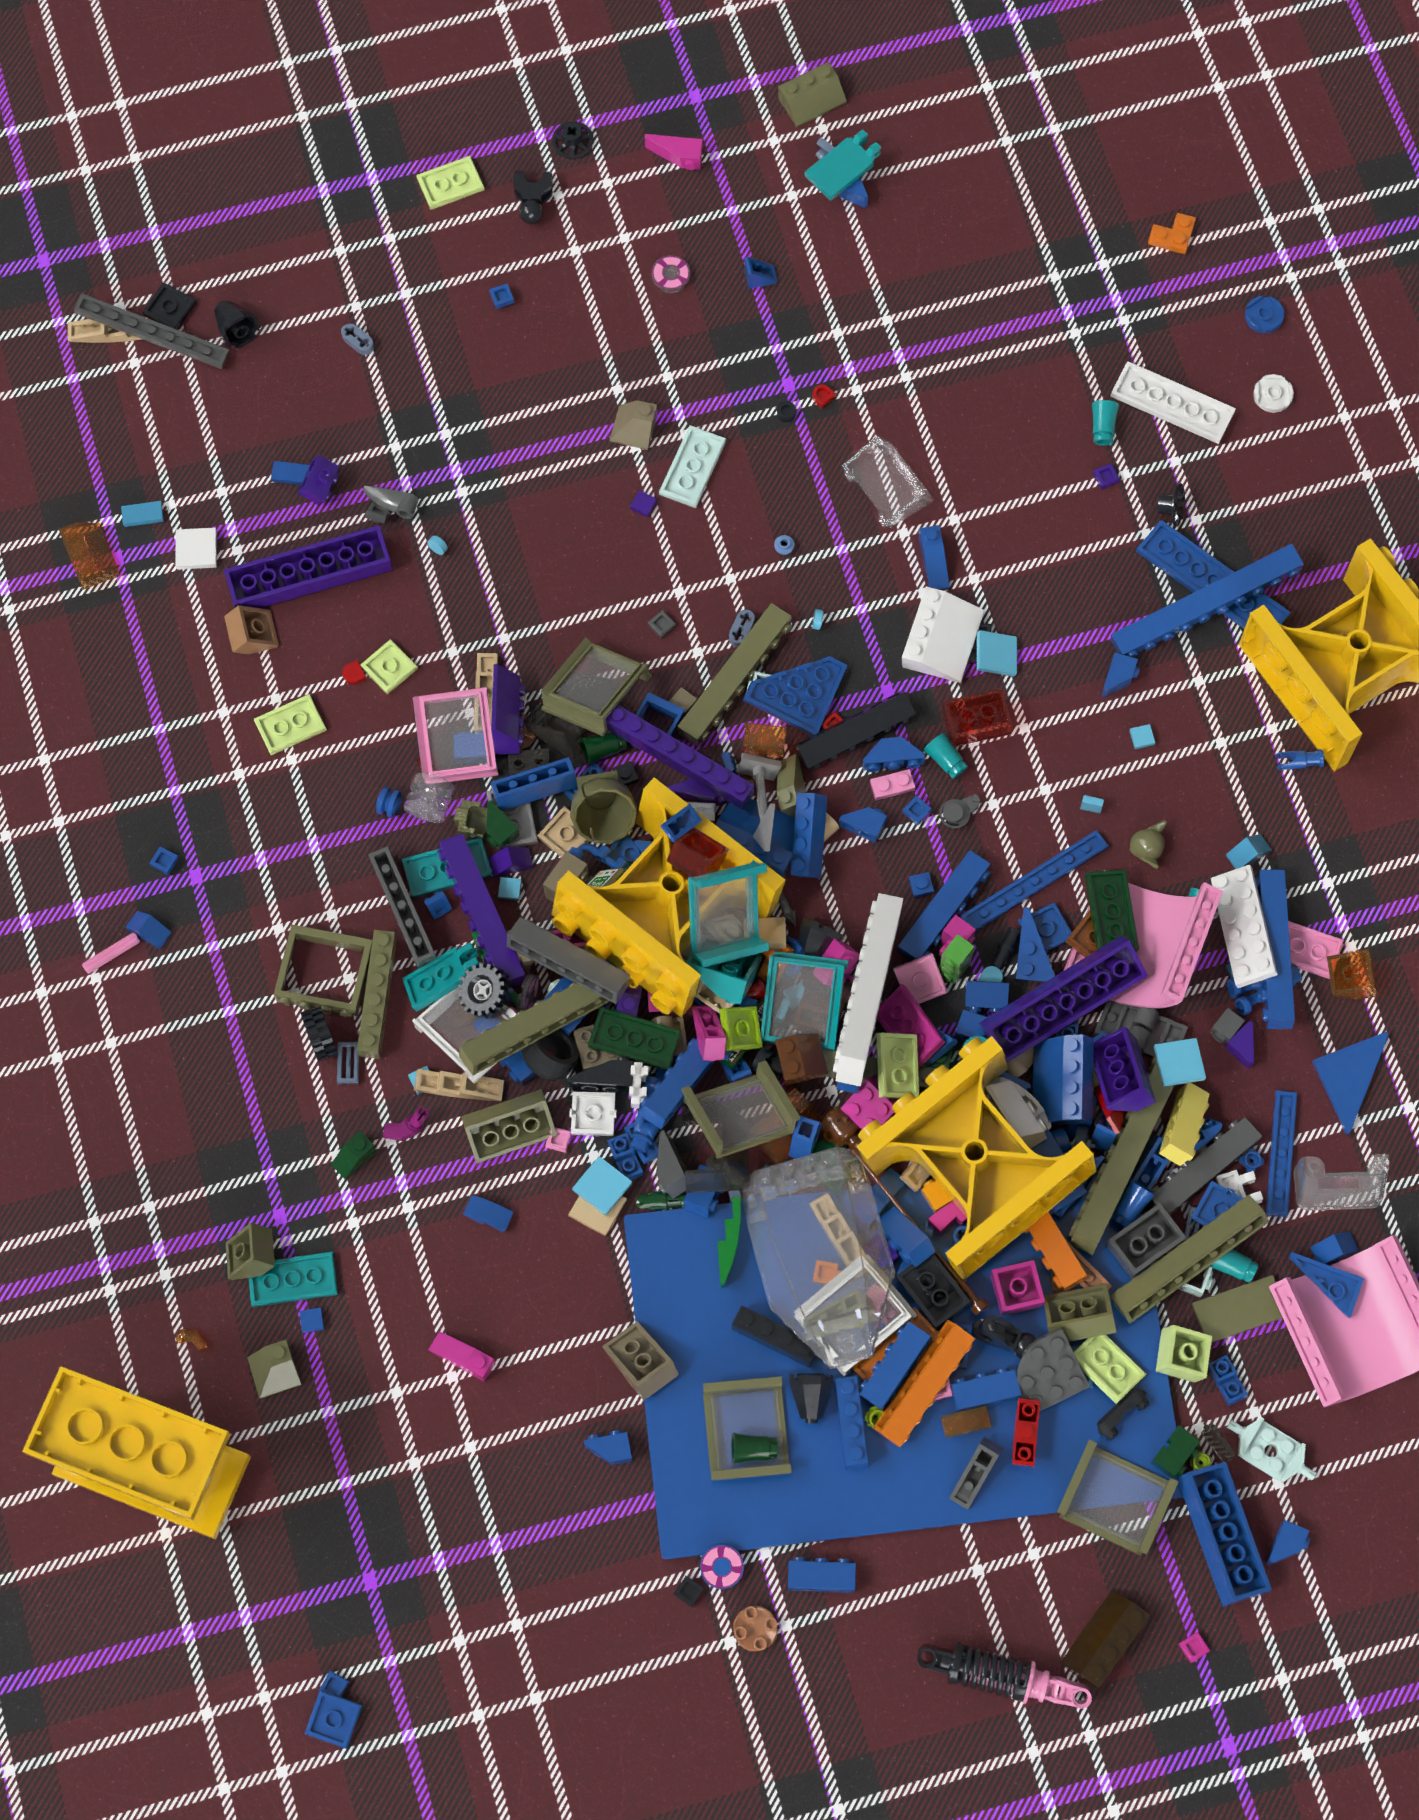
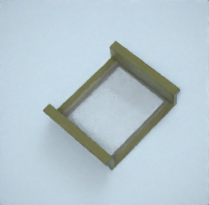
[541,637,652,736]
[681,1060,800,1159]
[703,1376,791,1481]
[1057,1440,1179,1556]

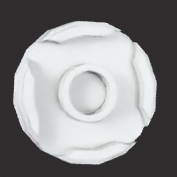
[1253,374,1294,413]

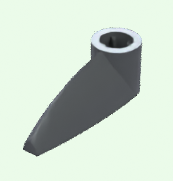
[363,486,419,519]

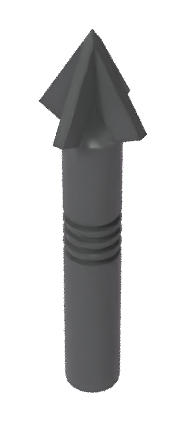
[778,891,796,927]

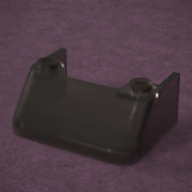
[682,1101,750,1193]

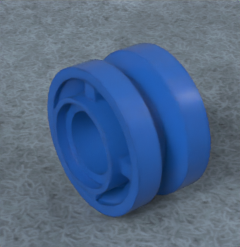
[376,786,402,818]

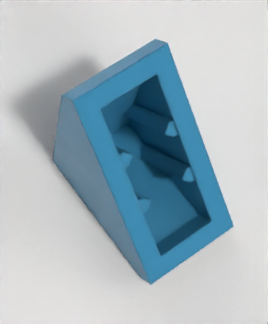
[1226,834,1272,869]

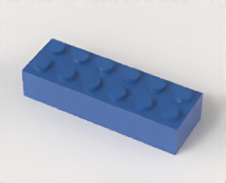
[1177,1462,1272,1607]

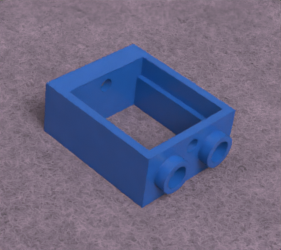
[628,692,685,748]

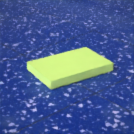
[416,156,484,210]
[254,694,327,755]
[876,1033,919,1098]
[1073,1335,1146,1404]

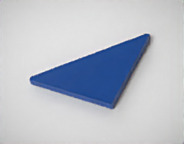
[1312,1032,1389,1135]

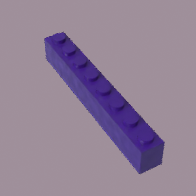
[606,704,754,810]
[437,833,525,988]

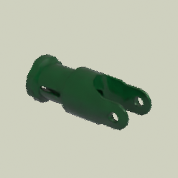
[636,1191,684,1210]

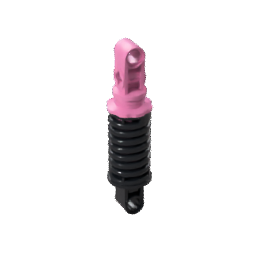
[917,1642,1092,1709]

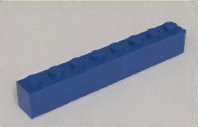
[1255,870,1295,1029]

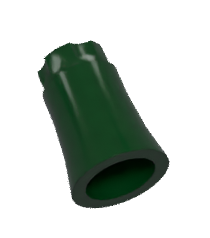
[580,732,627,765]
[731,1432,778,1464]

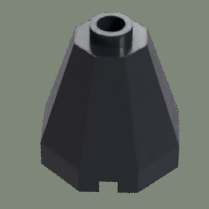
[214,300,261,348]
[799,917,843,971]
[789,1373,834,1423]

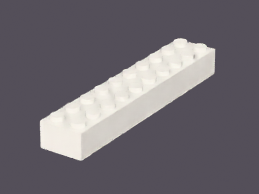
[833,893,903,1087]

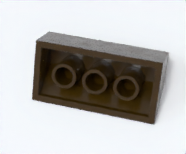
[1060,1591,1150,1690]

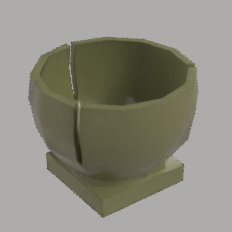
[570,770,637,844]

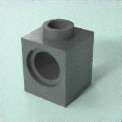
[1210,1008,1245,1044]

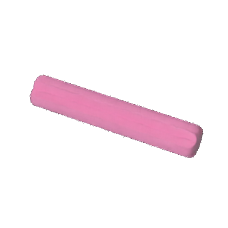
[82,933,140,973]

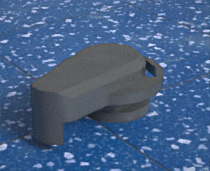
[940,794,980,829]

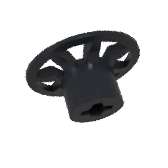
[552,121,594,159]
[1158,483,1185,527]

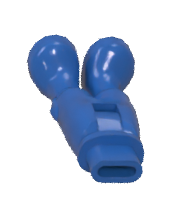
[1227,965,1302,1016]
[630,1076,660,1152]

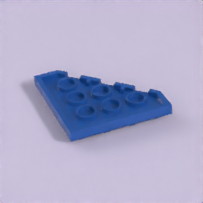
[743,656,847,736]

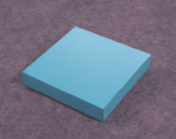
[977,630,1017,677]
[1154,1038,1206,1087]
[572,1156,632,1216]

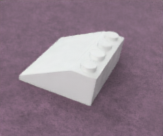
[902,586,984,683]

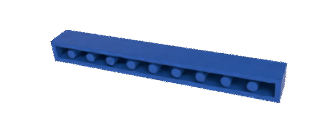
[1111,544,1304,658]

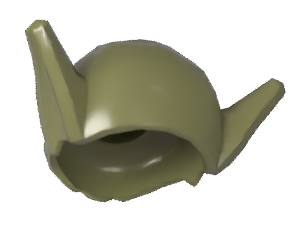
[1129,820,1167,869]

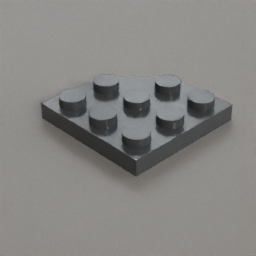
[1016,1327,1090,1412]

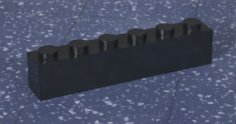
[793,691,916,770]

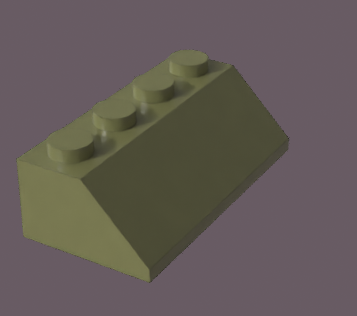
[461,1089,557,1163]

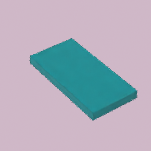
[402,837,493,899]
[248,1252,338,1307]

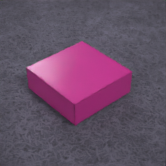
[1179,1632,1210,1663]

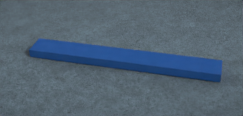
[960,830,1109,932]

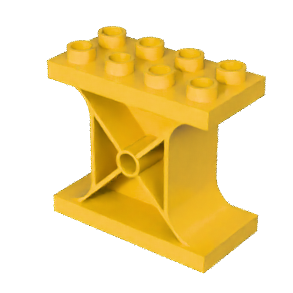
[1239,538,1419,772]
[552,778,785,1017]
[856,1036,1097,1280]
[22,1366,251,1540]

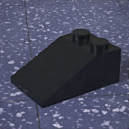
[568,1057,634,1097]
[896,1253,971,1331]

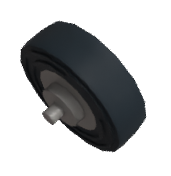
[1070,1126,1095,1151]

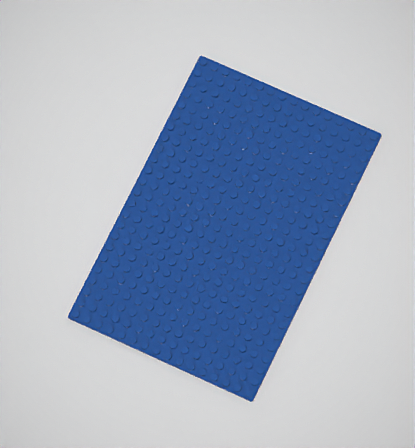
[624,1165,1184,1560]

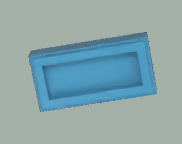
[121,501,164,527]

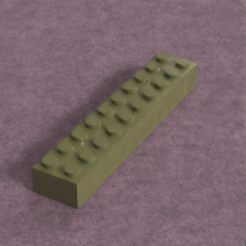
[1068,1054,1174,1256]

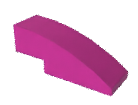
[928,1202,967,1236]

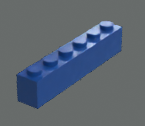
[897,850,991,961]
[640,1038,715,1130]

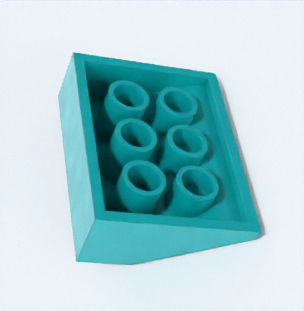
[686,936,763,1004]

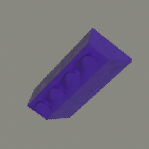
[491,664,525,754]
[1093,1026,1156,1112]

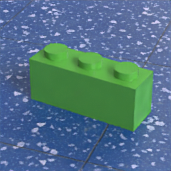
[939,934,975,984]

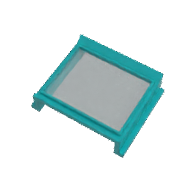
[688,860,769,968]
[761,951,849,1051]

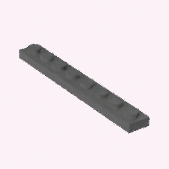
[74,293,229,369]

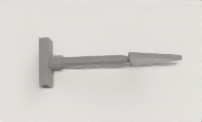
[735,753,781,852]

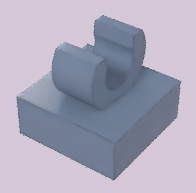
[816,137,835,160]

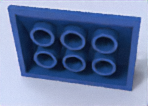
[716,799,795,878]
[1033,1034,1094,1125]

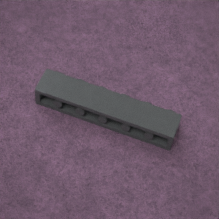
[368,846,436,969]
[507,917,630,1004]
[1149,1117,1262,1215]

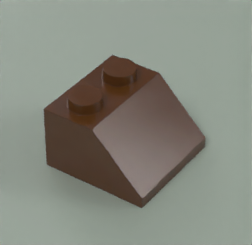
[775,1034,828,1086]

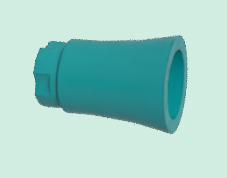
[1091,400,1119,446]
[923,732,968,779]
[1208,1249,1258,1283]

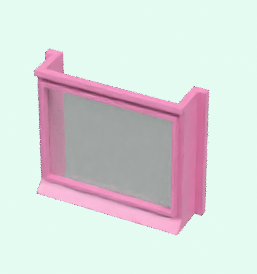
[413,687,499,786]

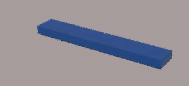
[1265,1090,1297,1218]

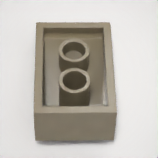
[602,1321,679,1400]

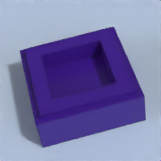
[1093,463,1120,490]
[630,490,657,518]

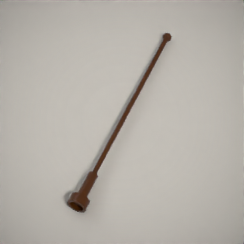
[850,1148,990,1315]

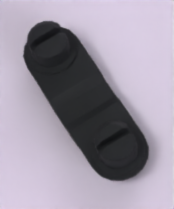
[1097,1388,1149,1440]

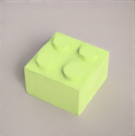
[1156,1325,1212,1383]

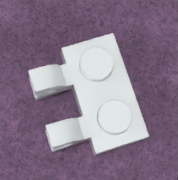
[629,1062,648,1108]
[1216,1170,1263,1204]

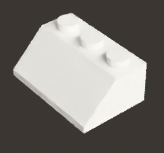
[985,1081,1047,1149]

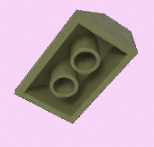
[778,62,847,127]
[1044,1284,1117,1342]

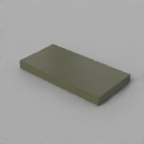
[1191,1275,1283,1343]

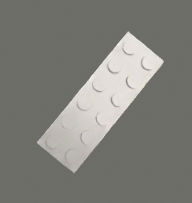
[1110,361,1236,444]
[1211,865,1278,988]

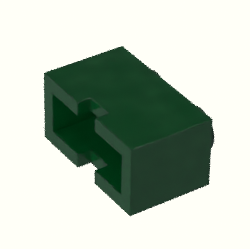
[1151,1425,1200,1479]

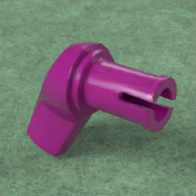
[383,1106,429,1141]

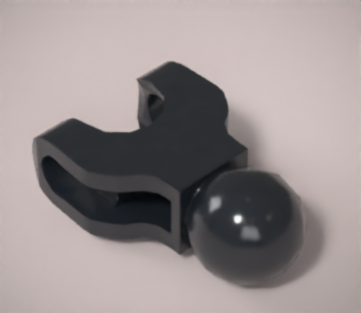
[513,171,553,225]
[971,1316,1037,1359]

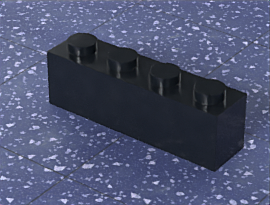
[732,1306,820,1368]

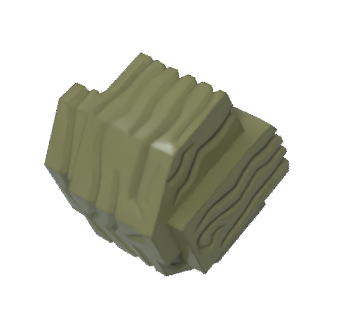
[454,799,487,838]

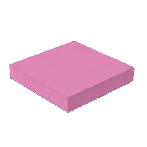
[893,953,948,1004]

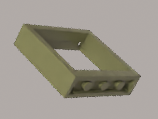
[274,924,373,1017]

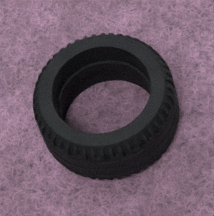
[521,1029,579,1081]

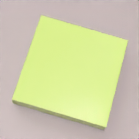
[360,639,418,695]

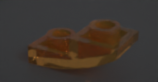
[941,1406,991,1438]

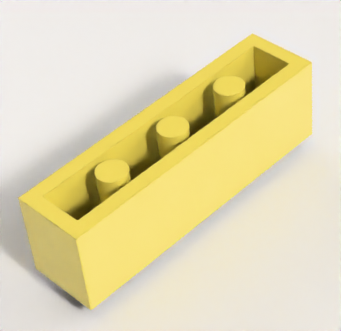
[1159,1083,1210,1166]

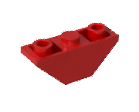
[1012,1398,1040,1467]

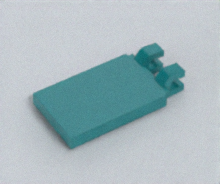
[805,130,881,201]
[402,942,481,1012]

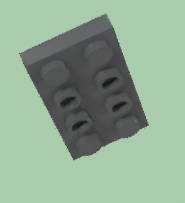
[1094,1000,1188,1058]

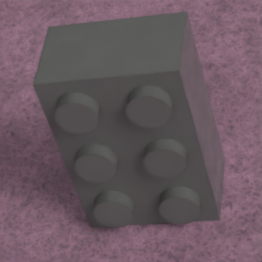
[1106,1203,1186,1280]

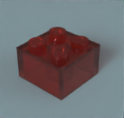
[666,827,729,878]

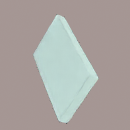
[659,425,726,508]

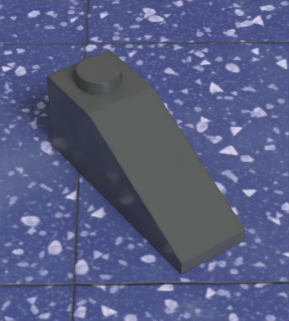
[656,1130,694,1199]
[949,1437,1003,1510]

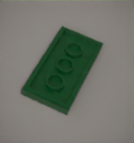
[1084,870,1139,952]
[588,1007,681,1071]

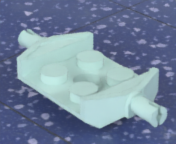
[1227,1417,1317,1483]

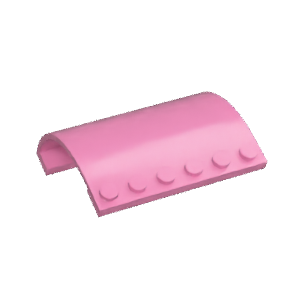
[1064,870,1223,1008]
[1269,1235,1419,1407]

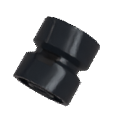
[751,1048,783,1082]

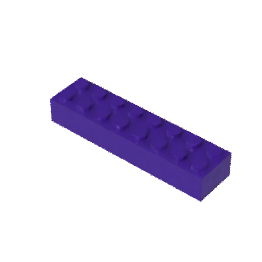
[224,525,392,608]
[979,936,1148,1063]

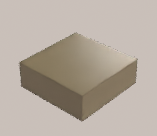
[669,687,697,715]

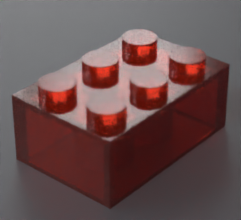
[942,688,1013,747]

